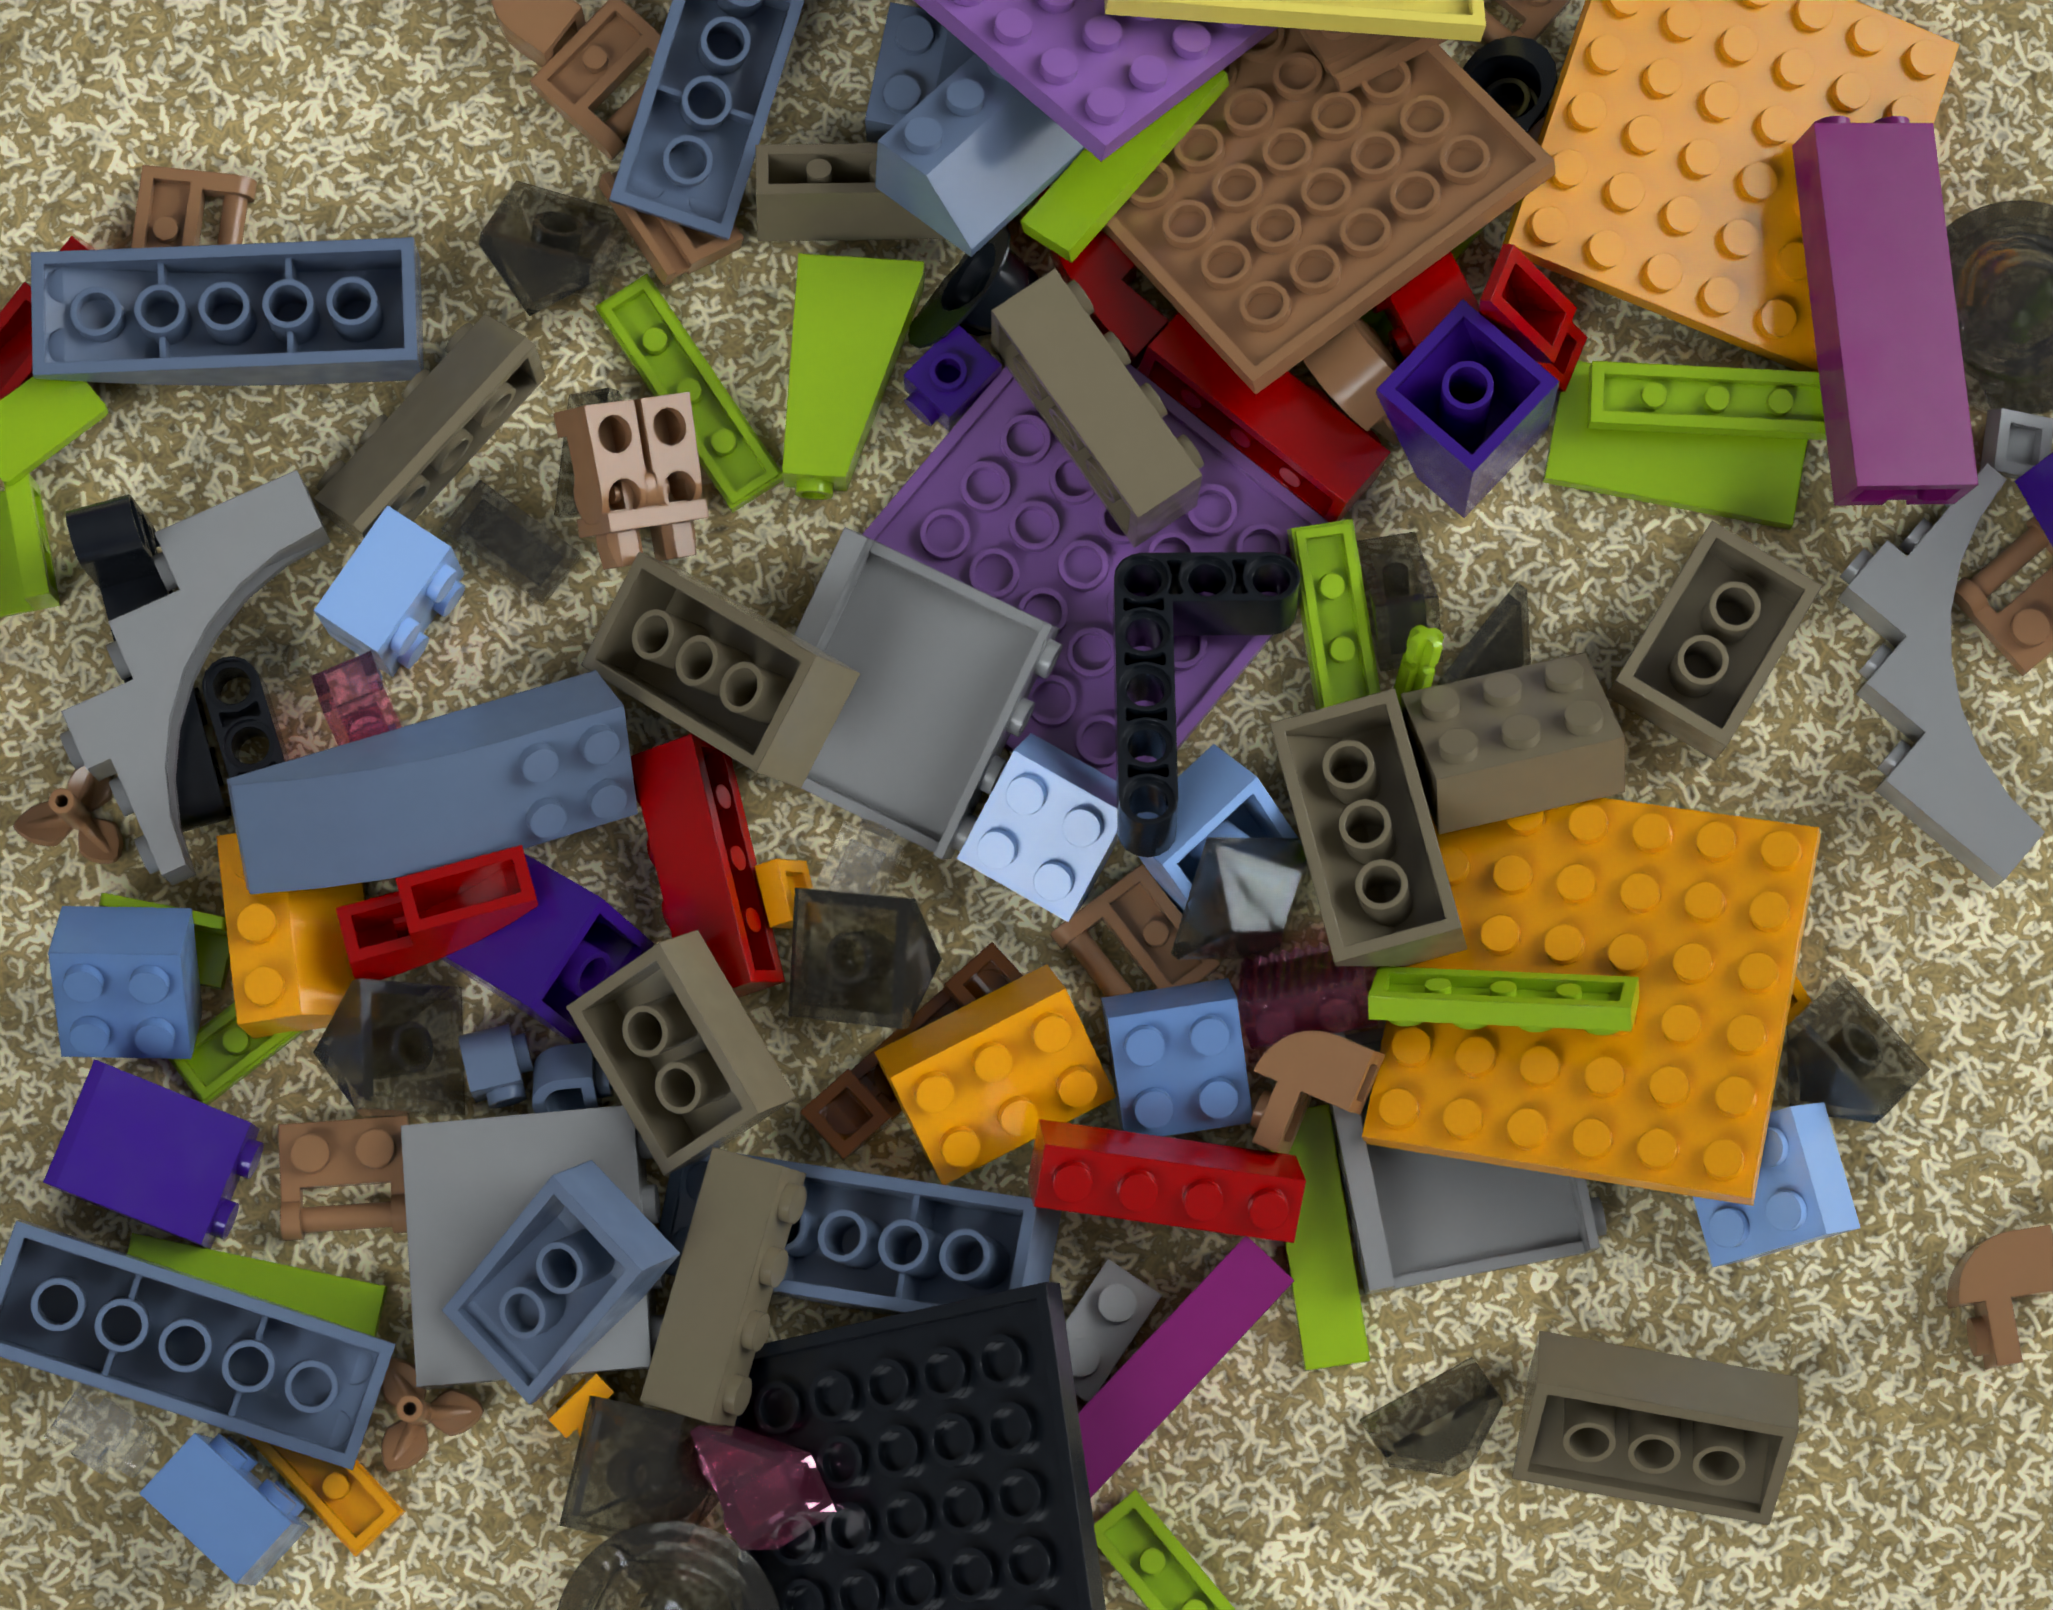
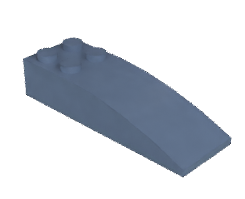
[609,0,805,240]
[31,237,424,386]
[226,670,638,894]
[659,1153,1062,1316]
[0,1219,396,1470]

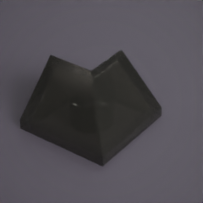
[479,180,629,316]
[1171,837,1308,960]
[788,887,942,1029]
[1781,974,1930,1124]
[313,978,465,1118]
[559,1396,725,1553]

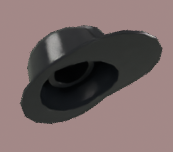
[1463,36,1557,133]
[908,226,1039,349]

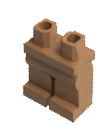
[553,392,709,570]

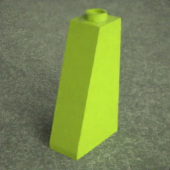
[782,253,925,500]

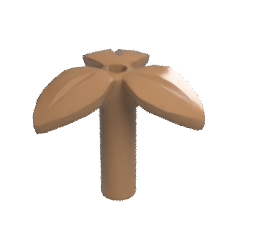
[13,766,124,864]
[381,1357,484,1472]

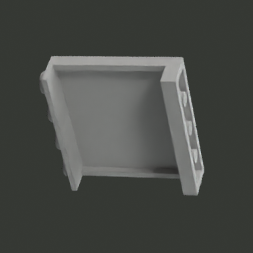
[794,527,1063,860]
[1326,1027,1607,1295]
[401,1105,665,1390]

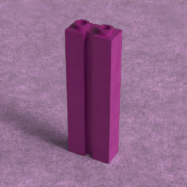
[1792,116,1979,506]
[1078,1236,1294,1498]

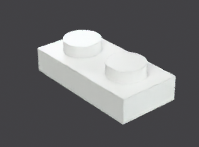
[1065,1259,1162,1403]

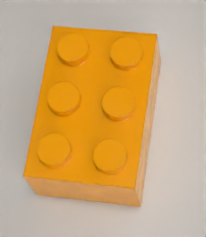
[874,964,1116,1185]

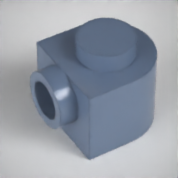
[458,1024,534,1108]
[532,1043,613,1113]

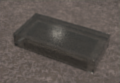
[441,480,582,606]

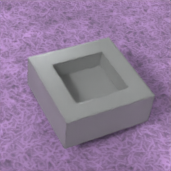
[1980,408,2053,479]

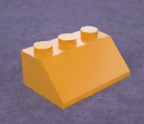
[216,833,380,1039]

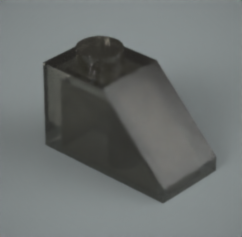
[1357,532,1443,671]

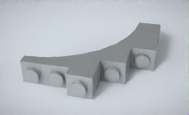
[1838,463,2045,889]
[60,470,331,886]

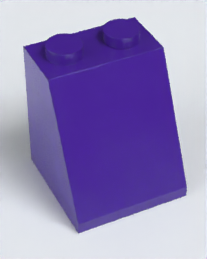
[1376,299,1559,518]
[441,854,654,1044]
[43,1059,264,1249]

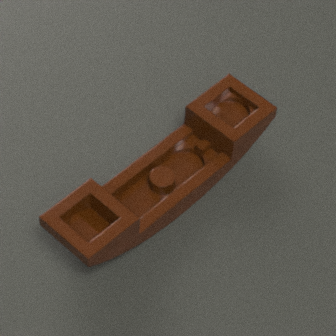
[800,942,1023,1161]

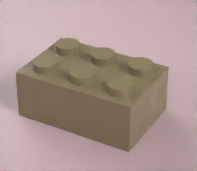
[1606,521,1822,761]
[1401,652,1625,835]
[566,930,796,1176]

